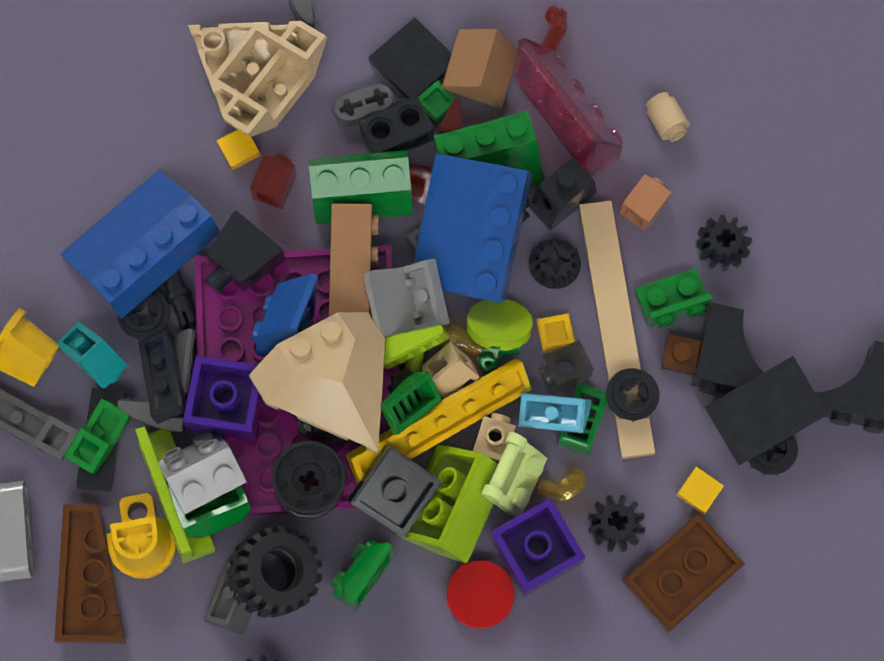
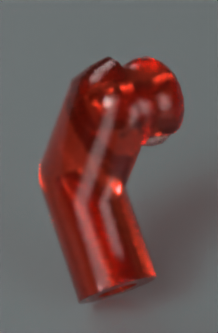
[542,6,567,52]

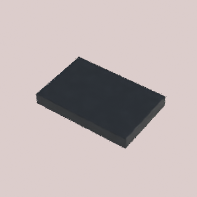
[704,356,828,465]

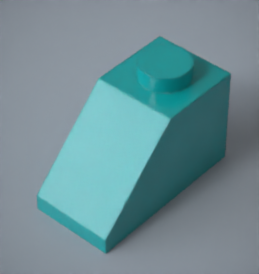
[57,321,128,389]

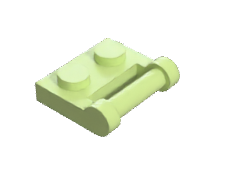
[481,432,547,517]

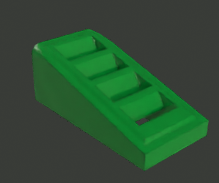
[380,371,442,435]
[557,382,607,456]

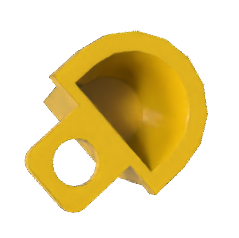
[0,308,60,387]
[106,493,176,579]

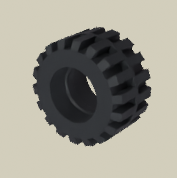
[227,526,322,618]

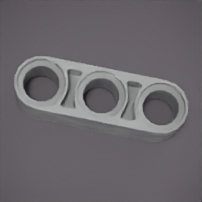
[0,481,34,582]

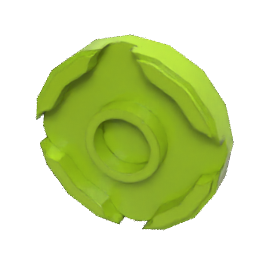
[466,299,533,351]

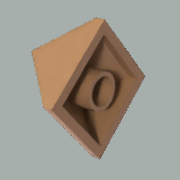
[441,29,518,109]

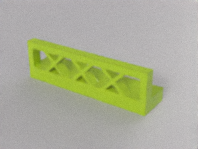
[135,426,215,564]

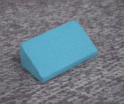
[518,393,591,433]

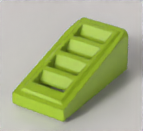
[384,325,449,370]

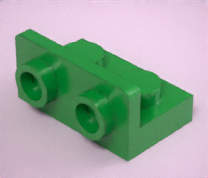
[634,268,713,328]

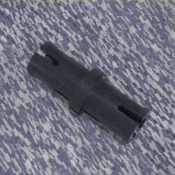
[164,270,197,330]

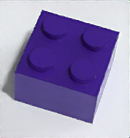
[183,356,263,441]
[490,498,586,597]

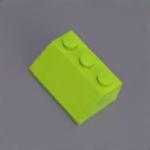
[397,444,498,563]

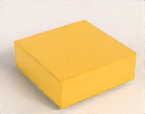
[216,130,261,171]
[536,313,576,353]
[676,467,724,515]

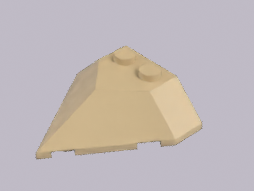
[188,21,327,137]
[249,312,385,454]

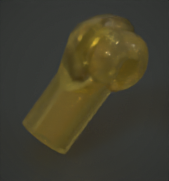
[537,469,586,501]

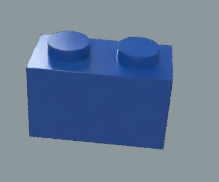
[252,273,318,357]

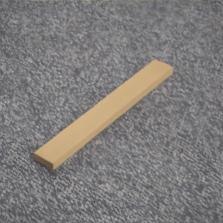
[578,200,655,460]

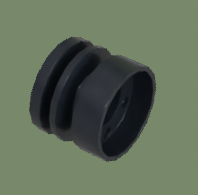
[272,441,345,520]

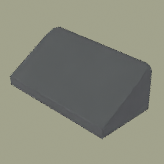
[173,329,197,402]
[204,556,268,635]

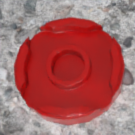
[447,561,514,630]

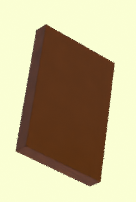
[622,513,745,633]

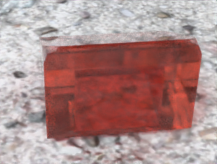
[438,99,463,135]
[409,162,433,204]

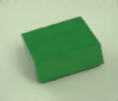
[418,80,459,125]

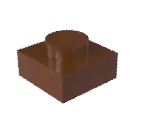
[661,334,701,375]

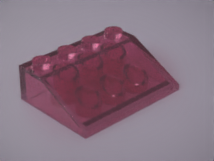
[514,38,623,177]

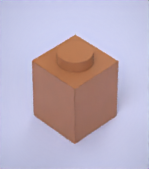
[619,174,672,232]

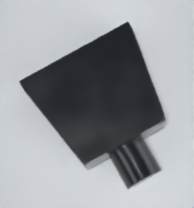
[529,158,597,231]
[204,210,285,294]

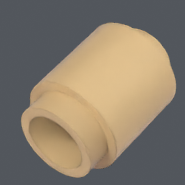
[646,92,690,142]

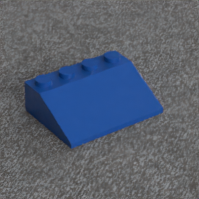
[413,154,532,303]
[60,170,220,319]

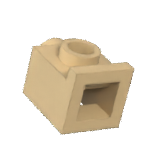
[421,341,480,398]
[473,413,516,463]

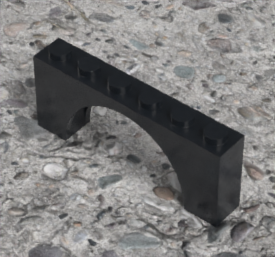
[691,302,884,434]

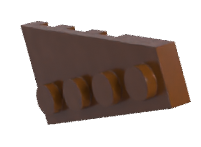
[54,504,126,644]

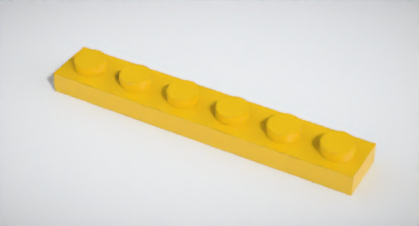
[345,358,532,484]

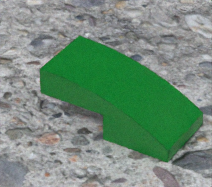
[64,398,132,474]

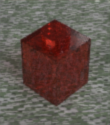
[250,154,297,210]

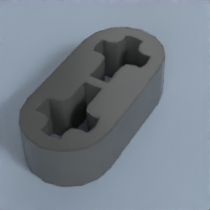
[334,84,394,127]

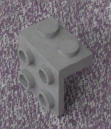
[364,259,450,337]
[158,432,246,514]

